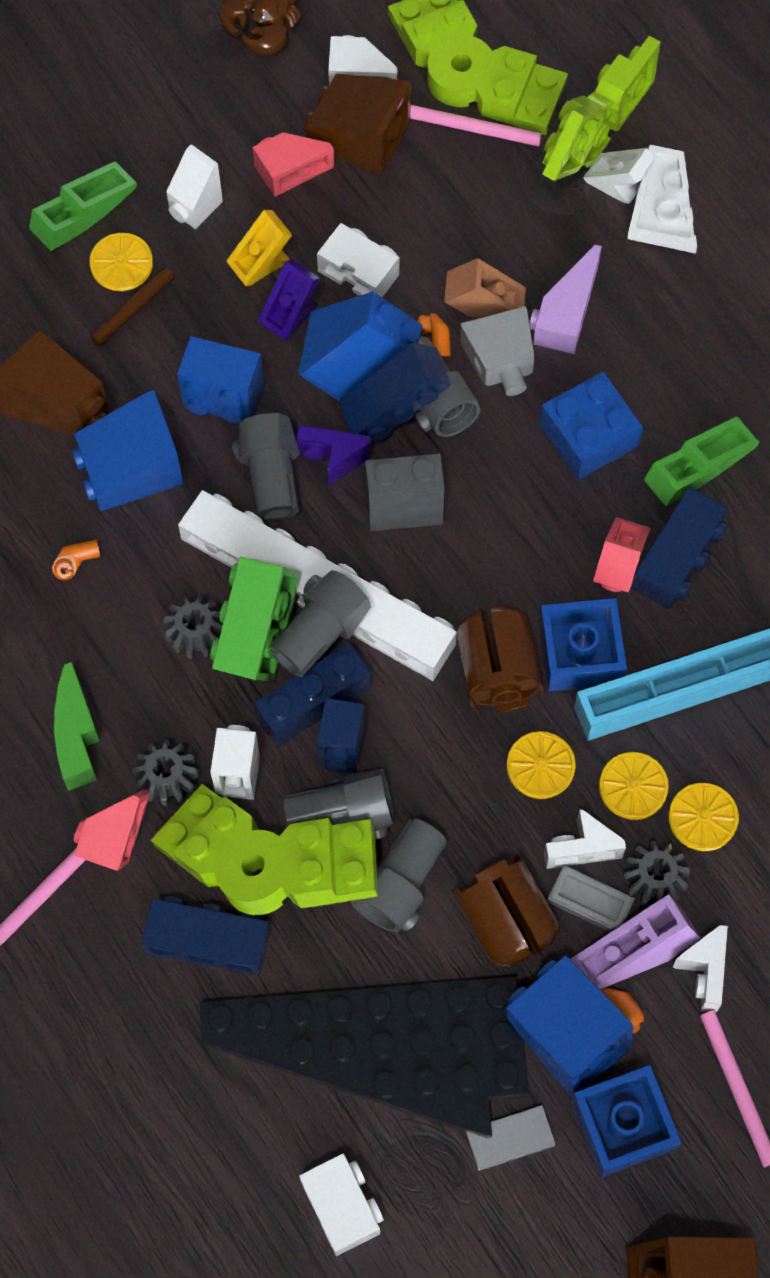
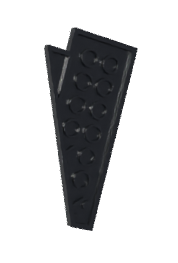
[200,976,529,1138]

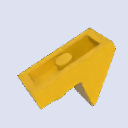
[226,210,292,286]

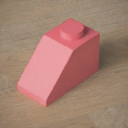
[253,132,334,197]
[593,517,651,592]
[74,789,151,871]

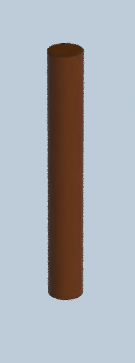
[90,267,175,346]

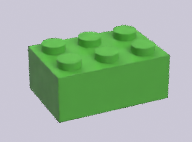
[210,556,302,681]

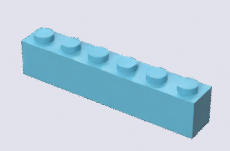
[574,629,770,741]

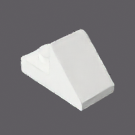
[583,148,654,204]
[544,809,626,869]
[673,925,728,1013]

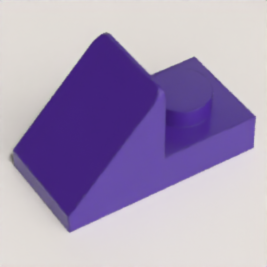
[258,259,320,340]
[297,425,372,484]

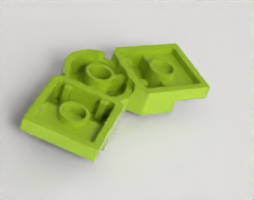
[388,0,568,135]
[542,36,661,181]
[151,784,378,915]

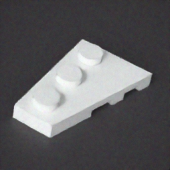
[627,144,697,254]

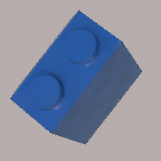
[298,291,422,401]
[71,390,183,512]
[506,955,633,1098]

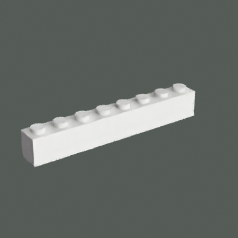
[178,490,457,681]

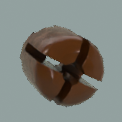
[457,605,544,713]
[452,853,559,967]

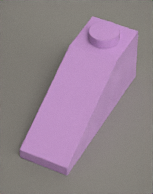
[530,245,602,354]
[570,894,701,990]

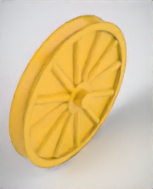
[89,233,153,291]
[507,731,576,799]
[599,752,669,820]
[669,783,739,851]

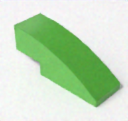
[29,161,137,251]
[644,416,759,507]
[54,662,100,791]

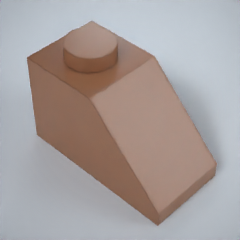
[444,258,526,318]

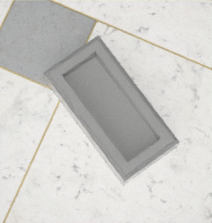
[547,865,635,932]
[466,1105,555,1171]

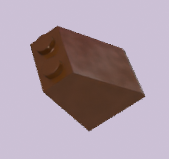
[304,74,411,175]
[0,330,110,436]
[626,1237,759,1278]

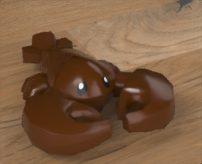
[219,0,302,56]

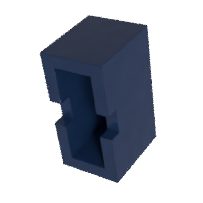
[317,698,365,774]

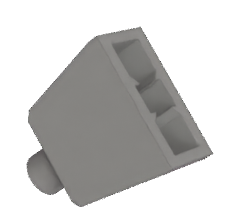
[460,306,534,396]

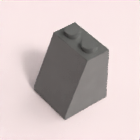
[363,454,444,532]

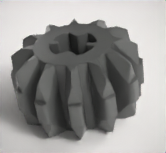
[163,594,223,659]
[132,739,199,807]
[623,840,690,906]

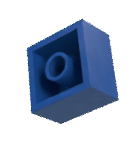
[177,336,264,424]
[539,371,643,480]
[539,598,627,692]
[571,1065,681,1178]

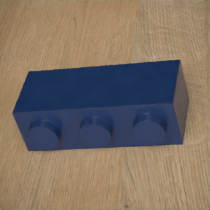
[339,342,451,442]
[631,487,729,610]
[254,643,371,748]
[141,896,270,976]

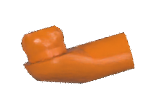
[418,313,451,359]
[52,539,100,580]
[600,987,644,1034]

